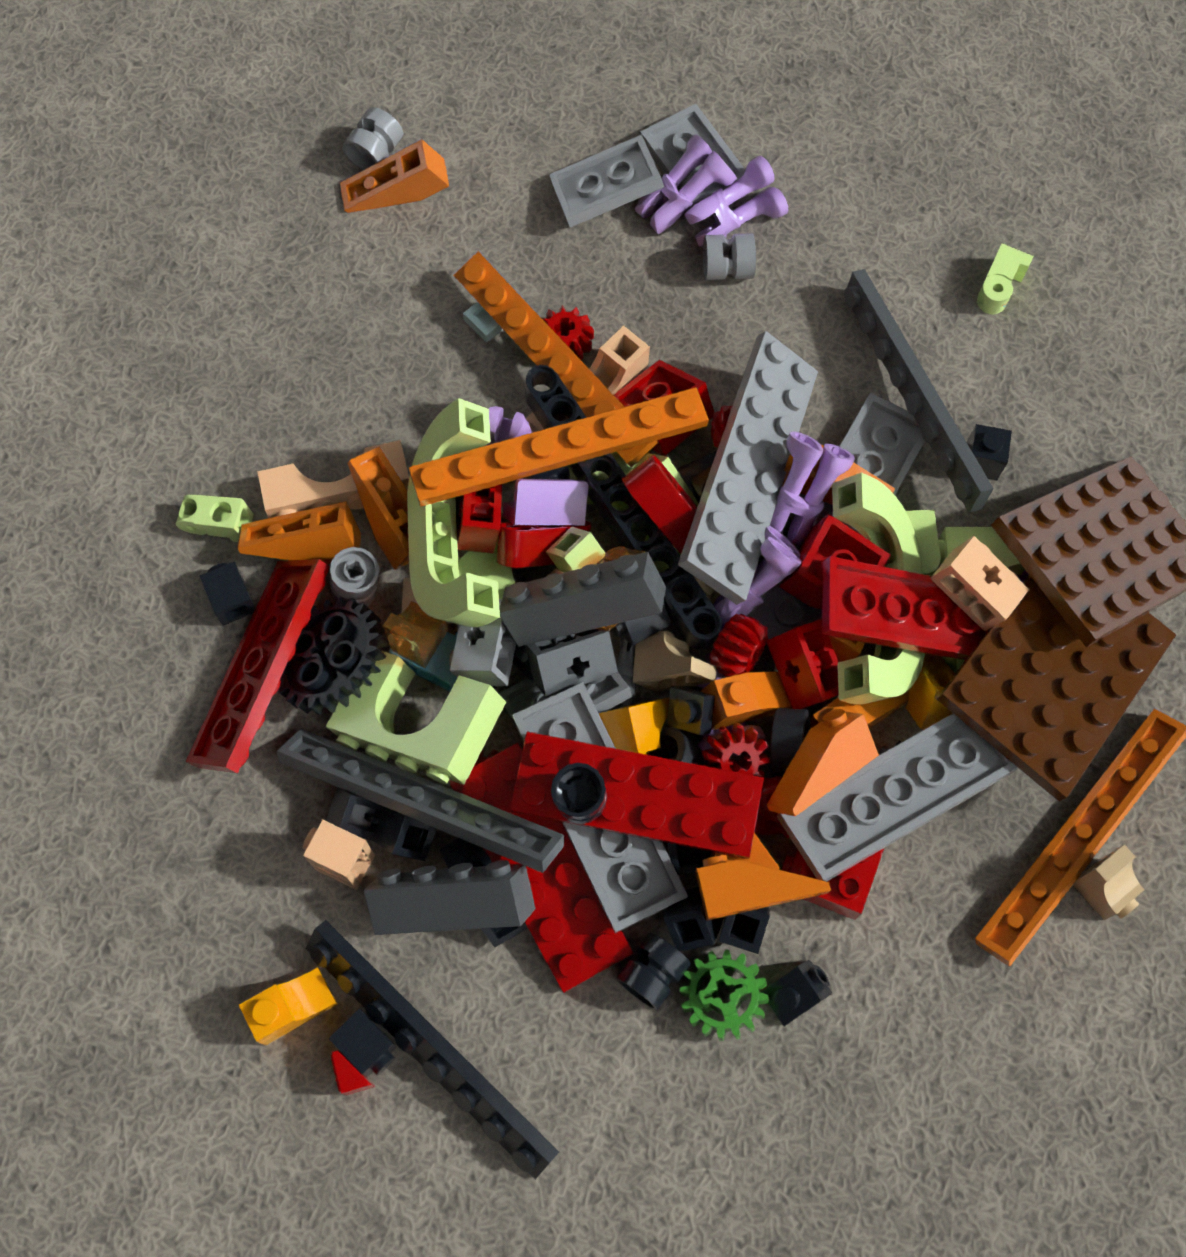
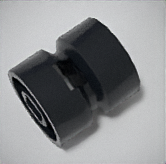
[551,763,607,824]
[616,932,691,1011]

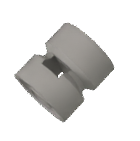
[342,107,404,170]
[703,233,756,281]
[329,547,379,606]

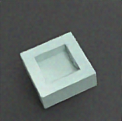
[463,302,503,343]

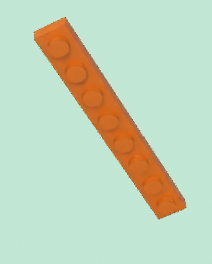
[453,251,658,467]
[409,387,709,507]
[975,708,1186,967]

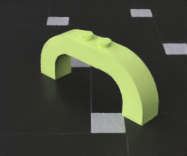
[407,398,500,627]
[832,472,925,704]

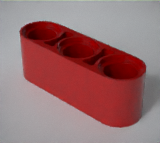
[622,455,697,554]
[496,520,592,568]

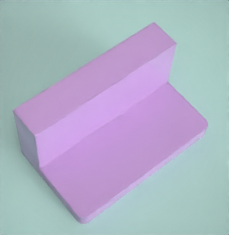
[502,479,588,526]

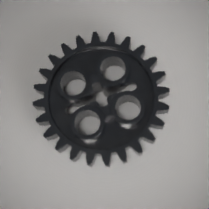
[278,597,388,715]

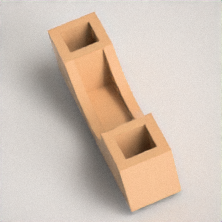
[526,325,650,433]
[257,440,409,518]

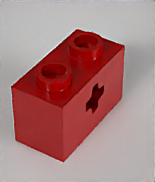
[457,484,502,554]
[767,619,839,709]

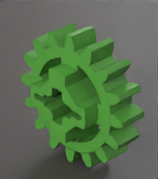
[680,949,769,1041]

